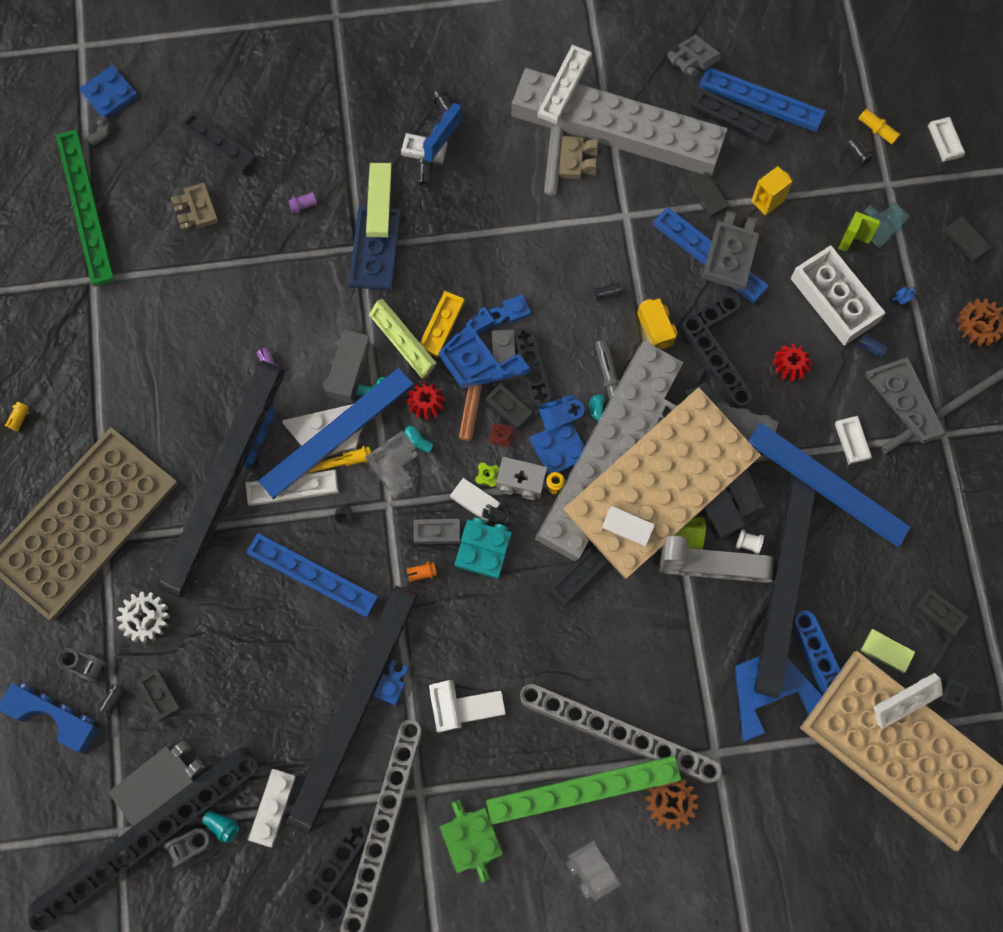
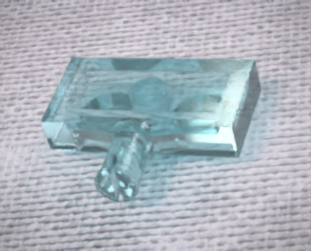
[864,202,910,248]

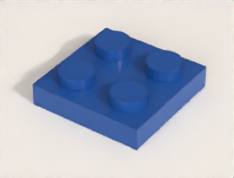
[79,65,138,119]
[529,421,584,475]

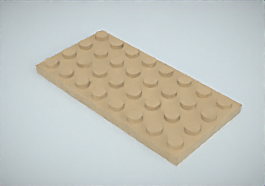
[563,387,761,579]
[800,651,1003,851]

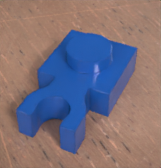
[489,294,531,327]
[373,660,409,706]

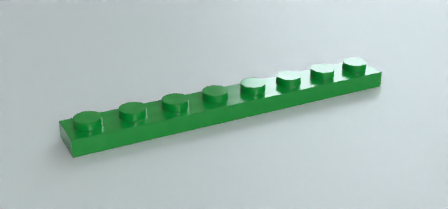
[56,129,115,287]

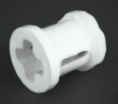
[736,529,764,555]

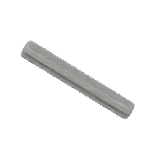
[544,126,563,196]

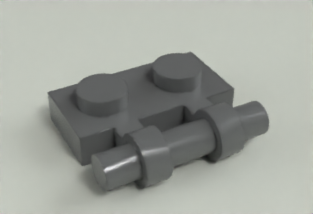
[667,35,721,77]

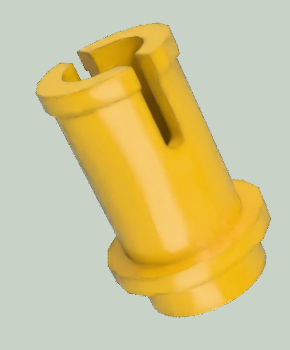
[5,402,30,432]
[547,472,565,494]

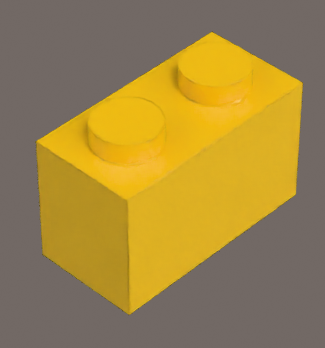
[751,166,792,216]

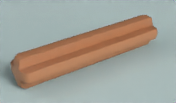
[459,384,482,441]

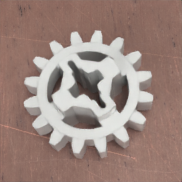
[117,591,170,643]

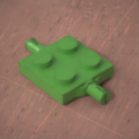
[440,799,503,883]

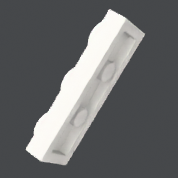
[874,673,943,729]
[248,769,296,848]

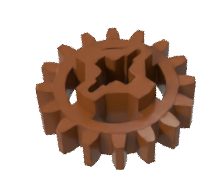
[957,298,1003,346]
[645,779,698,830]

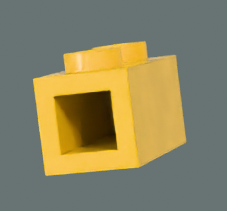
[637,298,677,350]

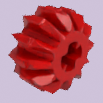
[773,343,812,382]
[407,381,445,421]

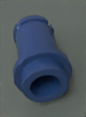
[858,333,888,358]

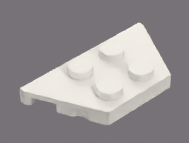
[283,404,362,456]

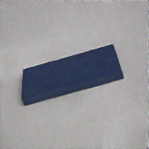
[349,206,401,291]

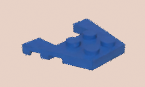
[439,307,530,389]
[735,656,822,741]

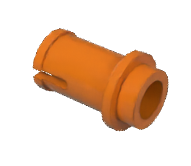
[407,561,437,582]

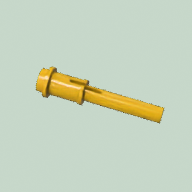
[306,446,373,474]

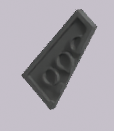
[865,357,945,444]

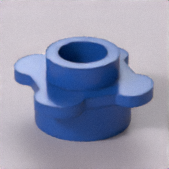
[892,286,916,305]

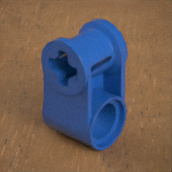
[538,395,585,430]

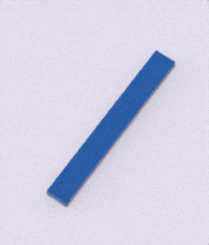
[258,368,413,500]
[748,423,910,547]

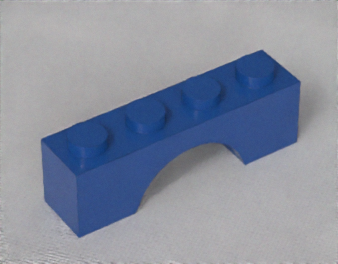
[0,683,100,754]

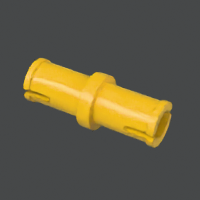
[858,108,900,145]

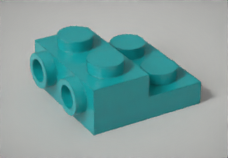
[454,518,512,579]

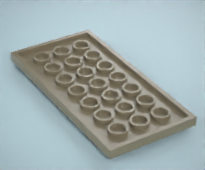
[0,427,178,622]

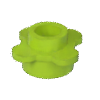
[475,463,500,487]

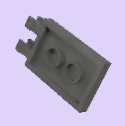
[702,210,759,291]
[108,740,206,827]

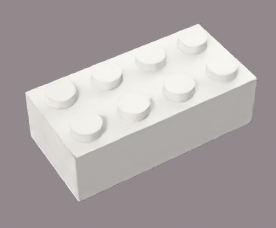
[791,245,885,346]

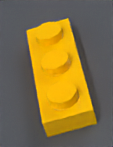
[420,291,465,358]

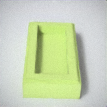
[861,629,915,673]

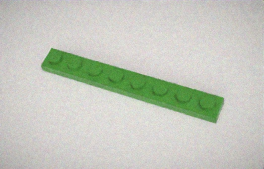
[486,755,681,824]

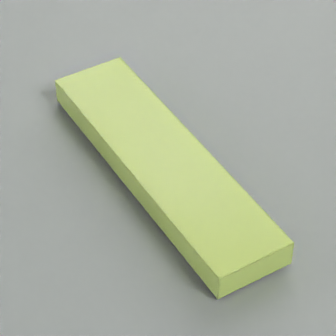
[366,163,392,237]
[369,299,436,379]

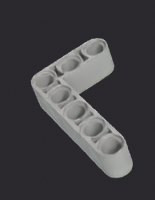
[659,536,774,583]

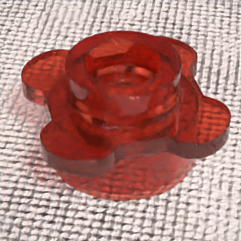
[488,423,513,447]

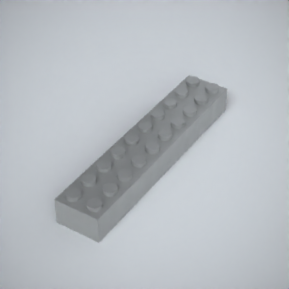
[512,68,727,177]
[535,341,683,561]

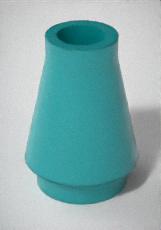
[202,810,239,843]

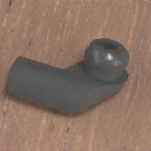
[87,116,111,146]

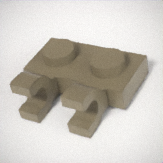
[559,136,598,179]
[171,183,218,231]

